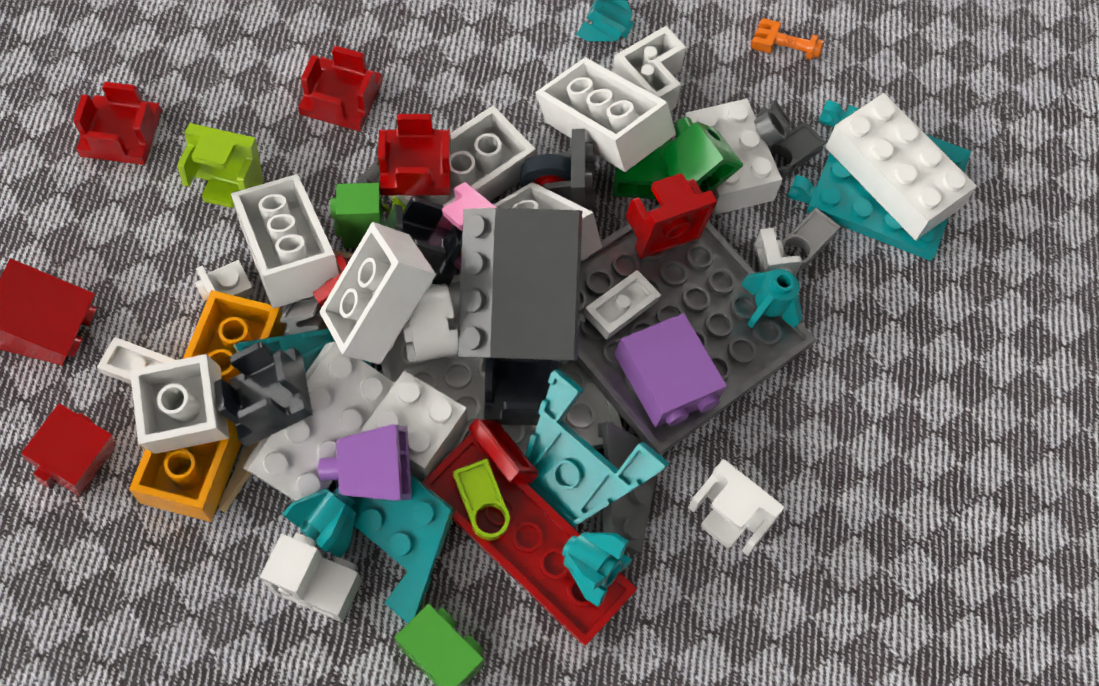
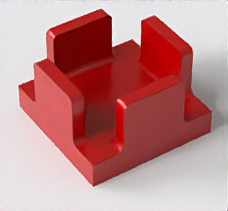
[298,46,383,132]
[73,82,162,165]
[378,114,451,195]
[626,173,717,259]

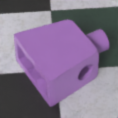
[318,424,412,500]

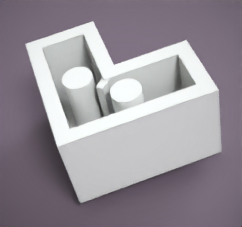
[613,26,686,110]
[260,533,362,623]

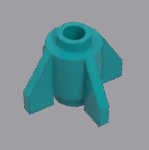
[576,0,635,41]
[741,269,803,329]
[282,488,356,558]
[562,533,633,607]

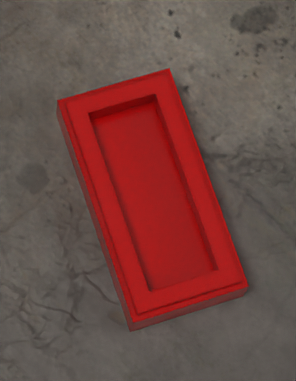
[468,419,539,484]

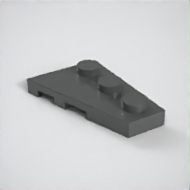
[598,421,656,554]

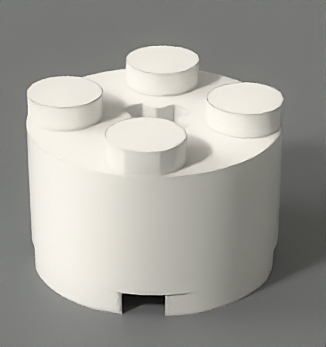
[402,284,459,364]

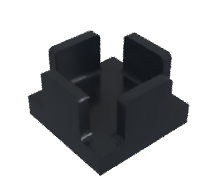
[380,197,462,287]
[214,342,313,447]
[484,358,560,426]

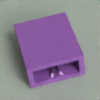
[614,313,727,428]

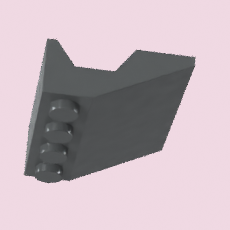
[458,208,583,361]

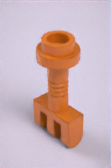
[750,19,824,60]

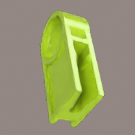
[453,459,510,541]

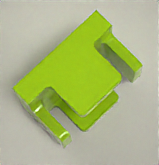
[177,123,264,208]

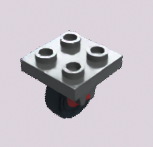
[520,129,595,210]

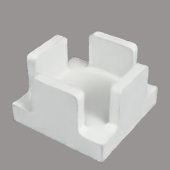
[688,459,785,556]

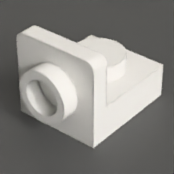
[754,228,802,276]
[195,260,255,301]

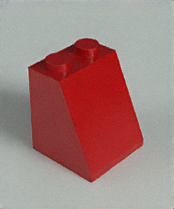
[0,258,97,366]

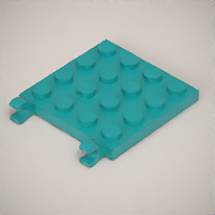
[787,100,972,261]

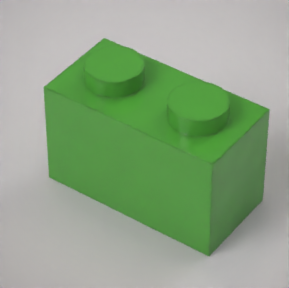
[330,183,383,249]
[394,603,484,686]

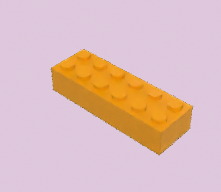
[129,290,286,522]

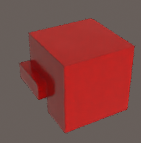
[21,403,115,497]

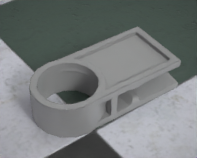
[782,208,841,271]
[280,296,323,335]

